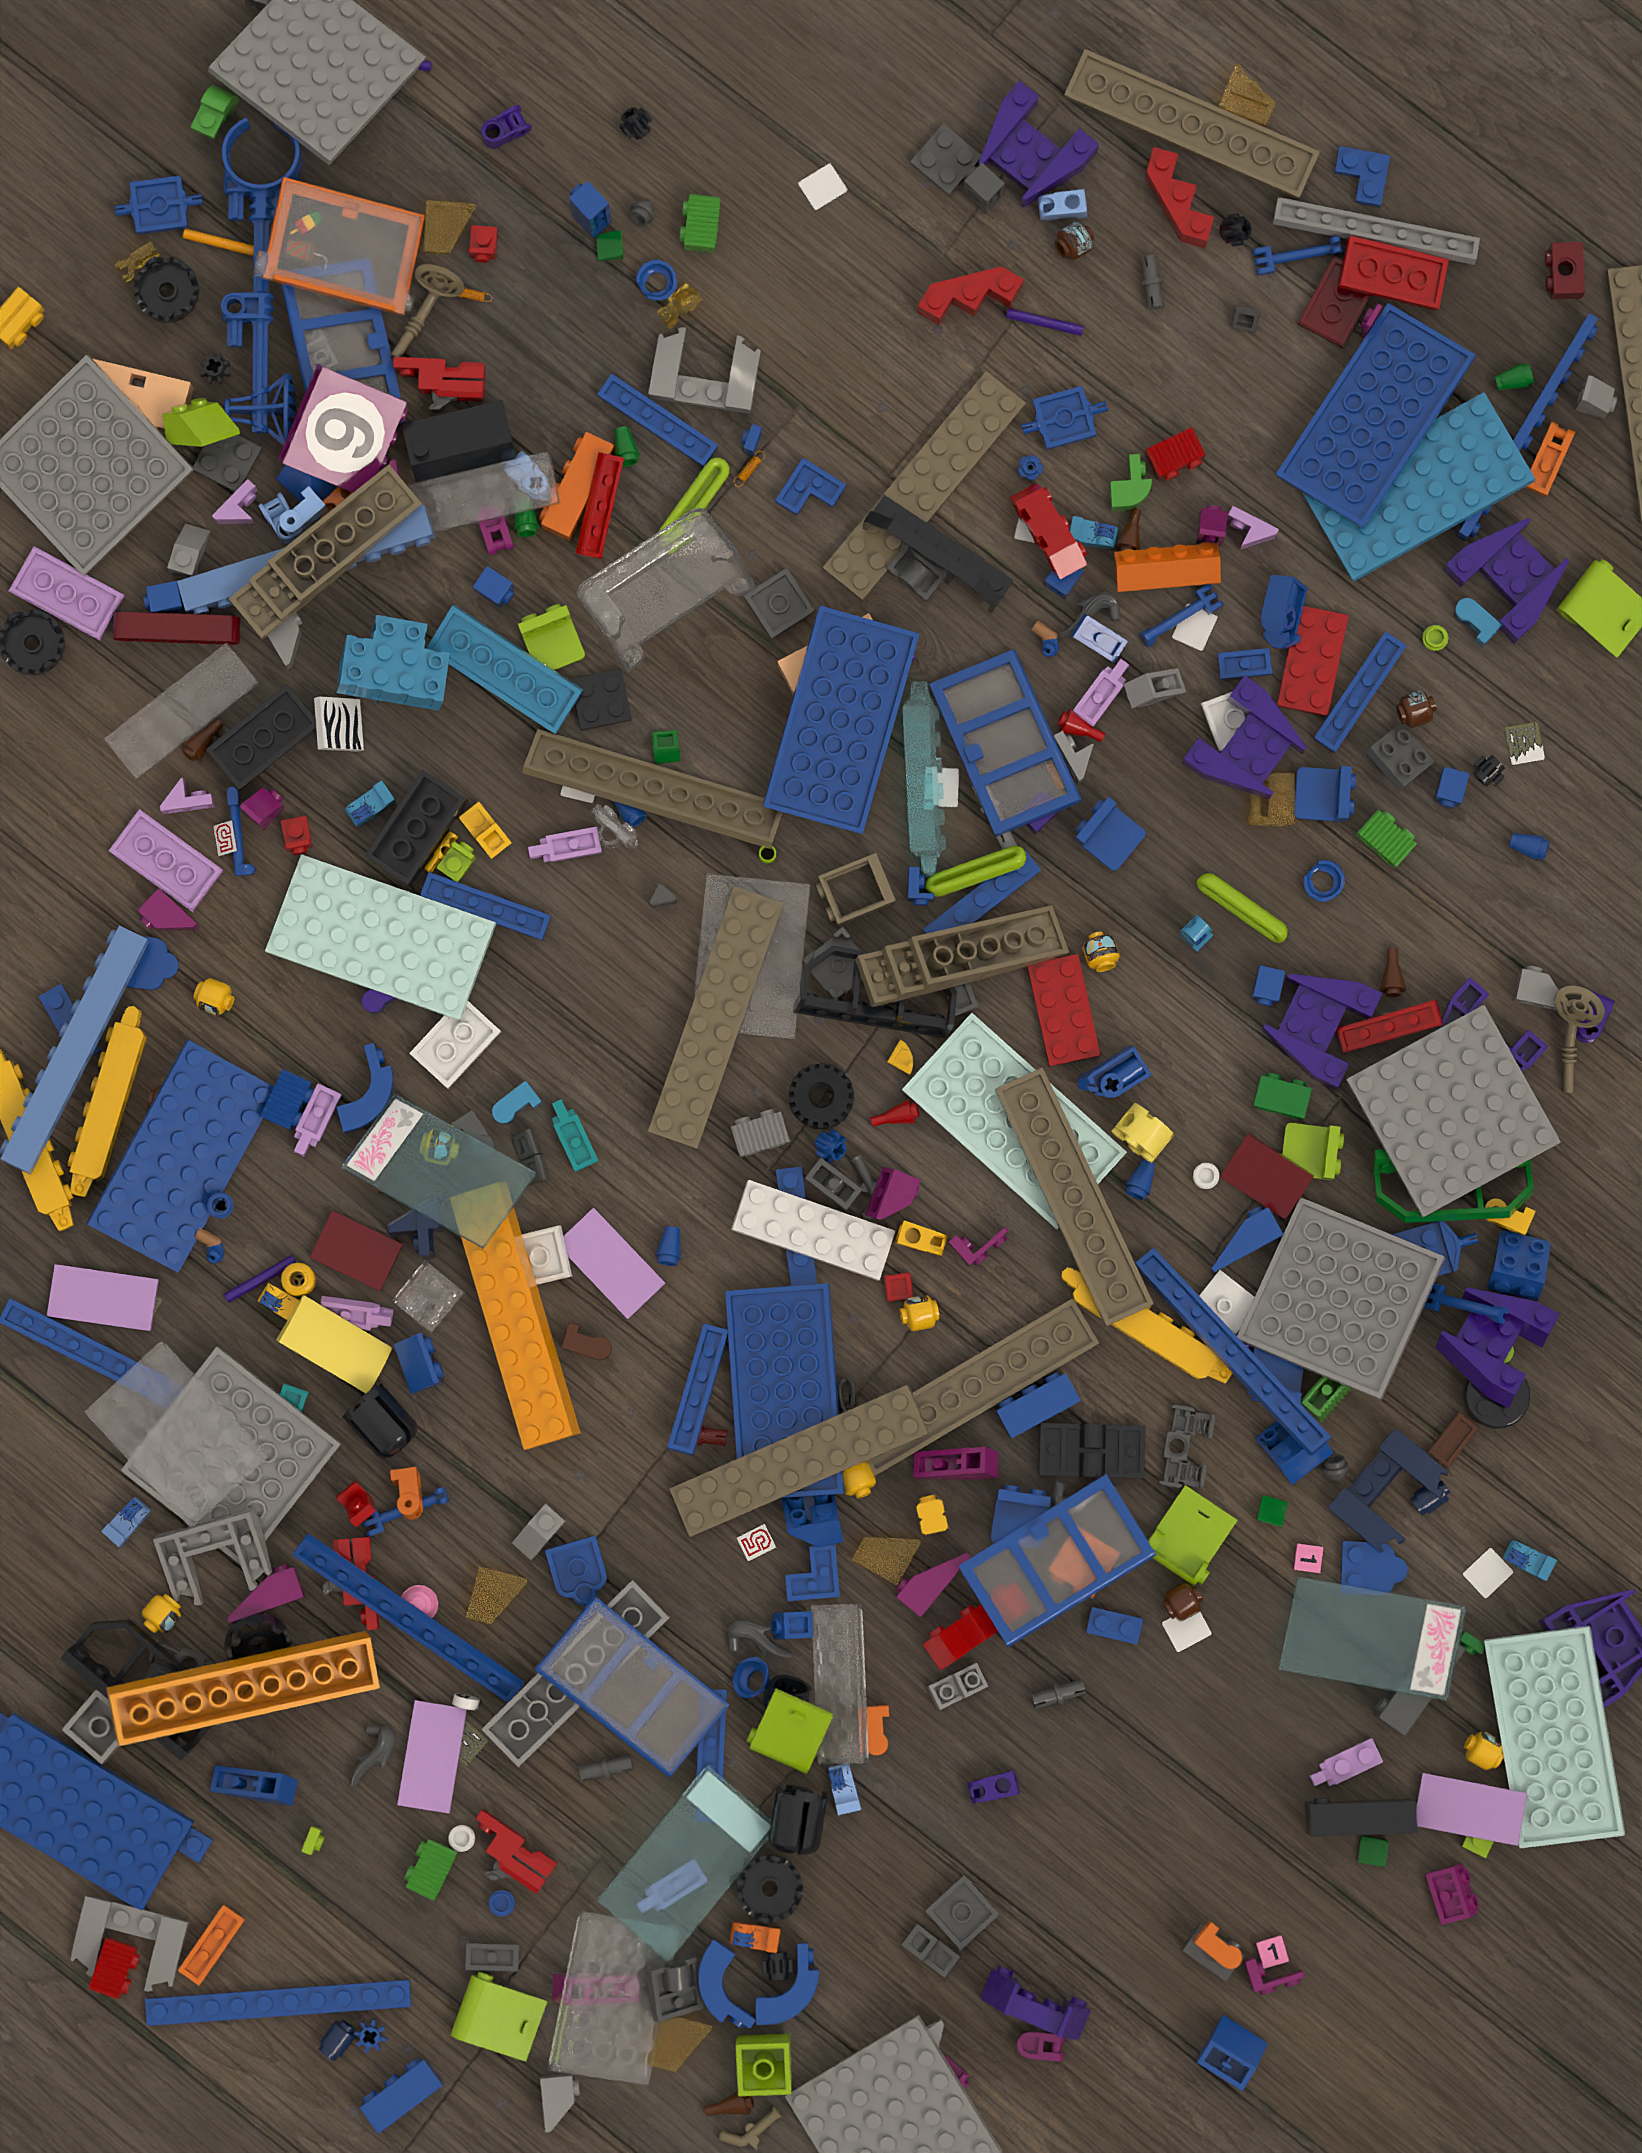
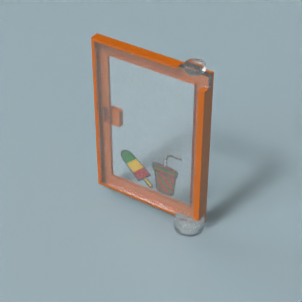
[254,177,425,316]

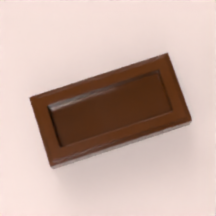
[1426,1411,1480,1469]

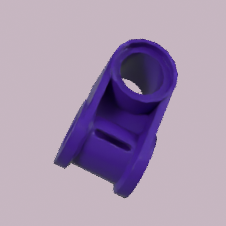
[481,105,532,149]
[1576,990,1615,1043]

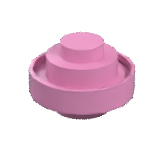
[401,1585,439,1618]

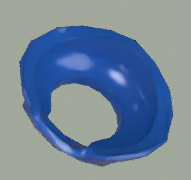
[636,260,677,301]
[1303,860,1345,902]
[733,1657,770,1698]

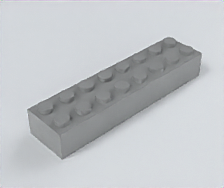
[481,1580,670,1767]

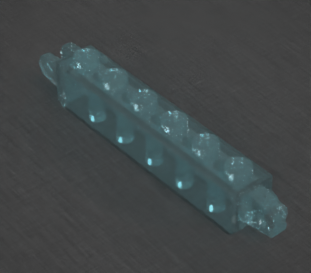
[902,681,946,877]

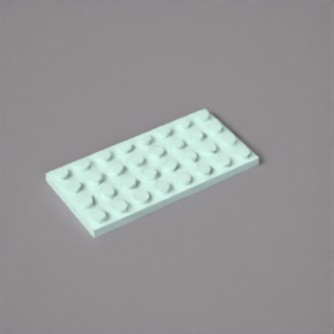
[265,854,496,1021]
[902,1013,1127,1230]
[1484,1625,1625,1848]

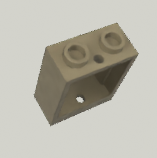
[815,853,896,927]

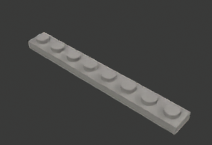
[1273,197,1480,265]

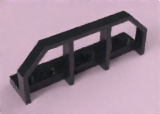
[862,495,1014,614]
[793,945,957,1038]
[61,1619,213,1761]

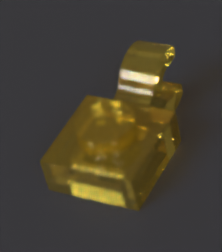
[115,241,160,282]
[657,283,703,328]

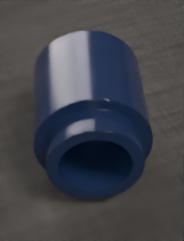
[1410,1480,1451,1516]
[318,2020,356,2061]

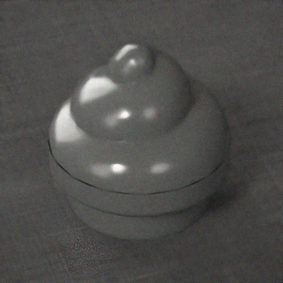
[629,200,655,227]
[1322,1455,1349,1483]

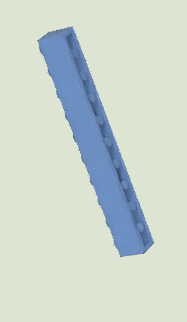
[177,505,436,615]
[0,925,149,1175]

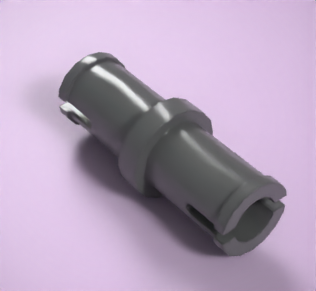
[1140,255,1164,309]
[1030,1678,1086,1710]
[579,1754,634,1782]

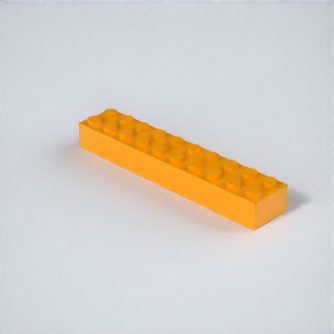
[450,1183,581,1450]
[106,1631,380,1746]

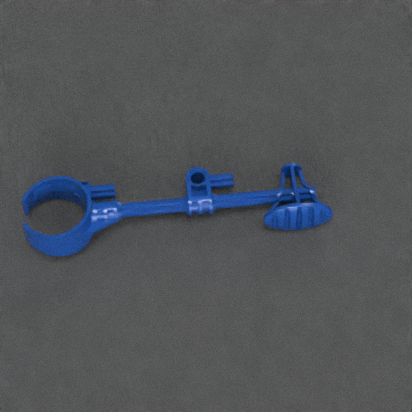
[221,117,303,446]

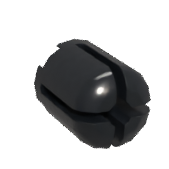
[342,1383,418,1459]
[769,1785,828,1855]

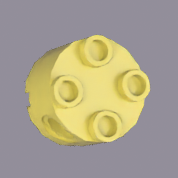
[1111,1103,1174,1163]

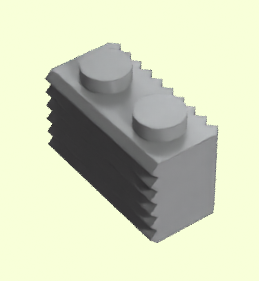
[731,1109,790,1158]

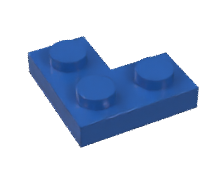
[1334,146,1390,208]
[775,458,846,516]
[785,1544,840,1601]

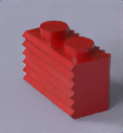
[1144,427,1206,482]
[88,1937,140,1999]

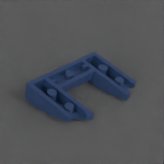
[1328,1428,1448,1553]

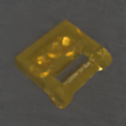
[1248,773,1295,826]

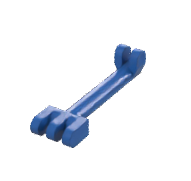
[1252,236,1343,276]
[1139,584,1224,648]
[227,787,256,876]
[1423,1283,1508,1324]
[362,1487,449,1537]

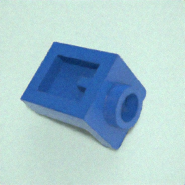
[907,867,934,906]
[770,1611,813,1639]

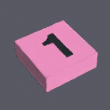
[1293,1544,1323,1573]
[1256,1935,1289,1969]

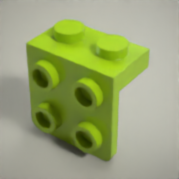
[518,604,585,670]
[1282,1123,1344,1181]

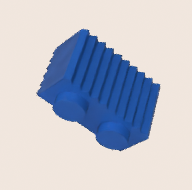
[261,1069,314,1131]

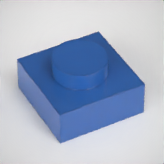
[741,424,762,456]

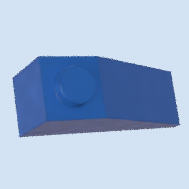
[1211,1206,1283,1273]
[210,1766,298,1806]

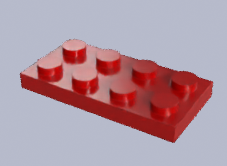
[1338,236,1449,311]
[1277,606,1349,717]
[1027,954,1100,1067]

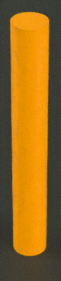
[183,228,254,256]

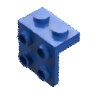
[1294,766,1356,822]
[1075,797,1146,871]
[1487,1230,1551,1301]
[1246,1348,1304,1403]
[991,1485,1051,1549]

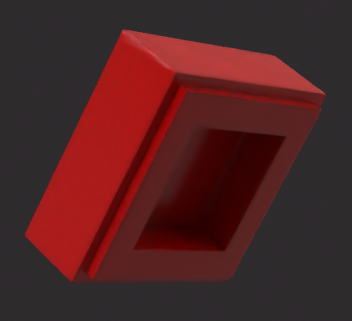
[884,1273,913,1302]

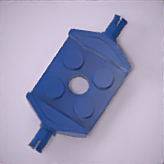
[1392,1221,1478,1276]

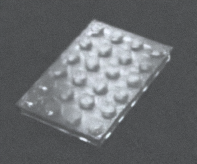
[693,874,810,1040]
[84,1340,269,1528]
[548,1911,679,2085]

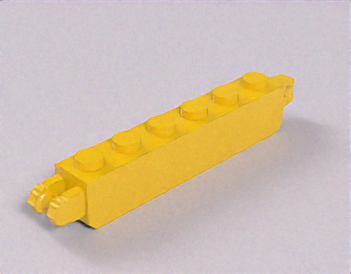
[68,1006,147,1197]
[0,1049,74,1231]
[1060,1267,1232,1384]

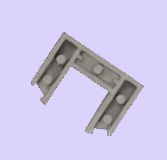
[648,327,761,414]
[153,1507,272,1605]
[70,1895,190,1991]

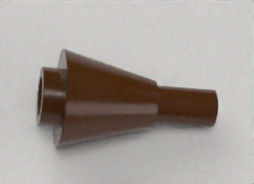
[1115,508,1141,551]
[182,719,223,761]
[1380,948,1406,997]
[704,2092,754,2117]

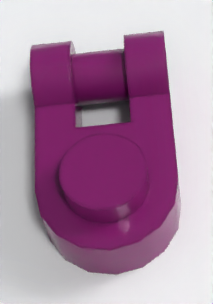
[478,506,514,556]
[1017,2031,1065,2061]

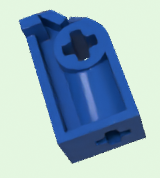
[1261,575,1308,649]
[1076,1045,1151,1098]

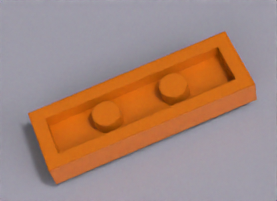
[178,1904,246,1986]

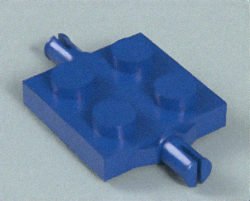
[114,176,203,235]
[1021,386,1108,450]

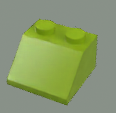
[162,398,240,447]
[736,2033,792,2096]

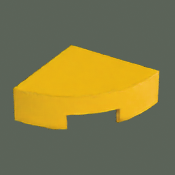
[887,1039,913,1075]

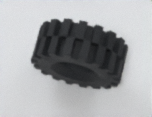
[789,1063,854,1130]

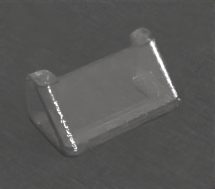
[576,508,756,673]

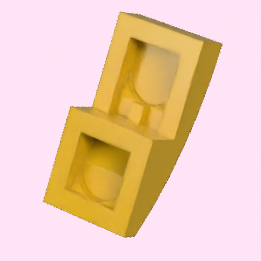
[458,801,512,859]

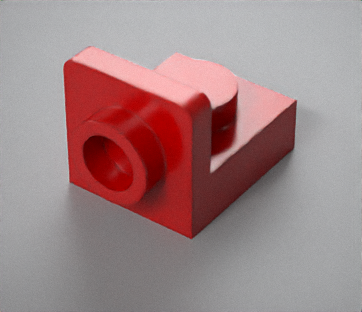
[469,225,498,263]
[281,816,313,855]
[337,1481,376,1527]

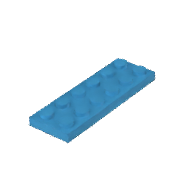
[426,605,583,734]

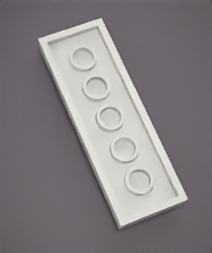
[731,1180,895,1281]

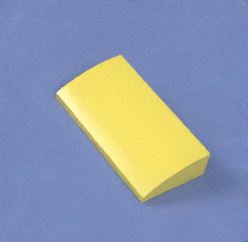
[276,1295,392,1393]

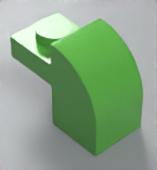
[191,85,239,140]
[1109,454,1152,512]

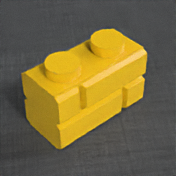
[0,287,45,350]
[915,1495,948,1535]

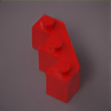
[1145,147,1214,248]
[917,266,1024,325]
[1009,483,1087,579]
[923,1581,1032,1670]

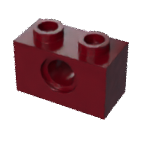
[1545,242,1585,299]

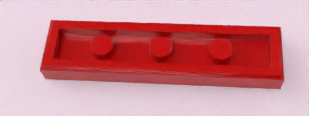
[576,452,624,559]
[1337,1000,1443,1053]

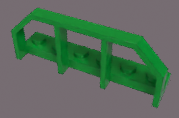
[1372,1150,1534,1223]

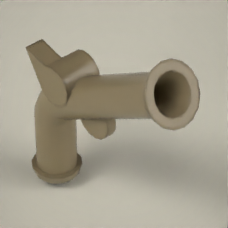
[718,2105,783,2151]

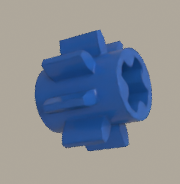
[815,1129,847,1164]
[354,2019,387,2053]

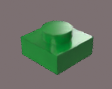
[1457,1631,1485,1656]

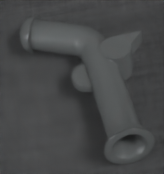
[849,1154,877,1221]

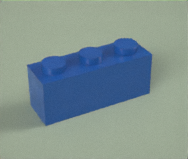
[569,181,612,239]
[996,1372,1081,1439]
[360,2057,444,2134]

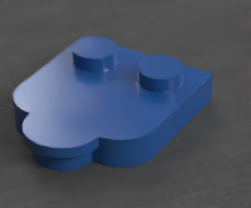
[127,936,179,990]
[545,1535,607,1606]
[1340,1541,1408,1596]

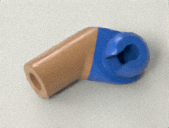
[1031,620,1059,657]
[195,1228,224,1264]

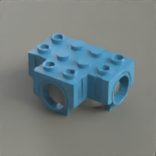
[336,615,450,711]

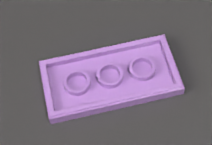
[9,546,125,641]
[108,809,223,912]
[563,1208,666,1319]
[47,1264,159,1331]
[397,1700,467,1813]
[1417,1773,1528,1846]

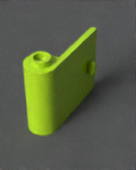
[1556,559,1642,658]
[1148,1485,1238,1586]
[746,1689,834,1774]
[450,1971,548,2061]

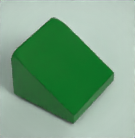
[596,230,624,261]
[652,730,680,764]
[1256,1495,1288,1527]
[1357,1836,1389,1867]

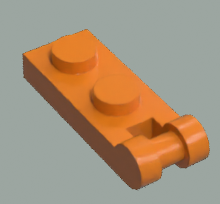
[1524,421,1575,497]

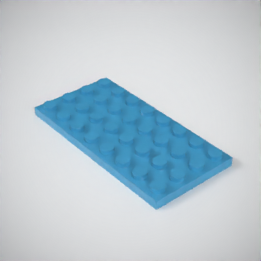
[1303,392,1535,582]

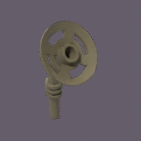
[391,264,464,358]
[1554,985,1605,1093]

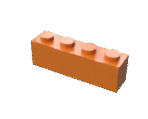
[539,432,615,542]
[1114,542,1221,592]

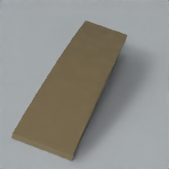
[229,465,422,640]
[855,905,1069,1007]

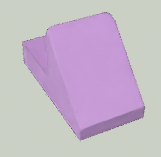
[212,479,258,524]
[1227,506,1279,549]
[160,777,215,814]

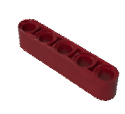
[113,612,241,645]

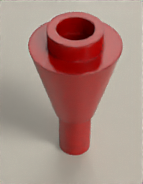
[1057,709,1105,742]
[870,1099,920,1127]

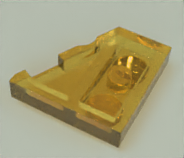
[1219,64,1275,128]
[423,200,476,255]
[851,1537,922,1585]
[466,1566,529,1624]
[650,2017,712,2072]

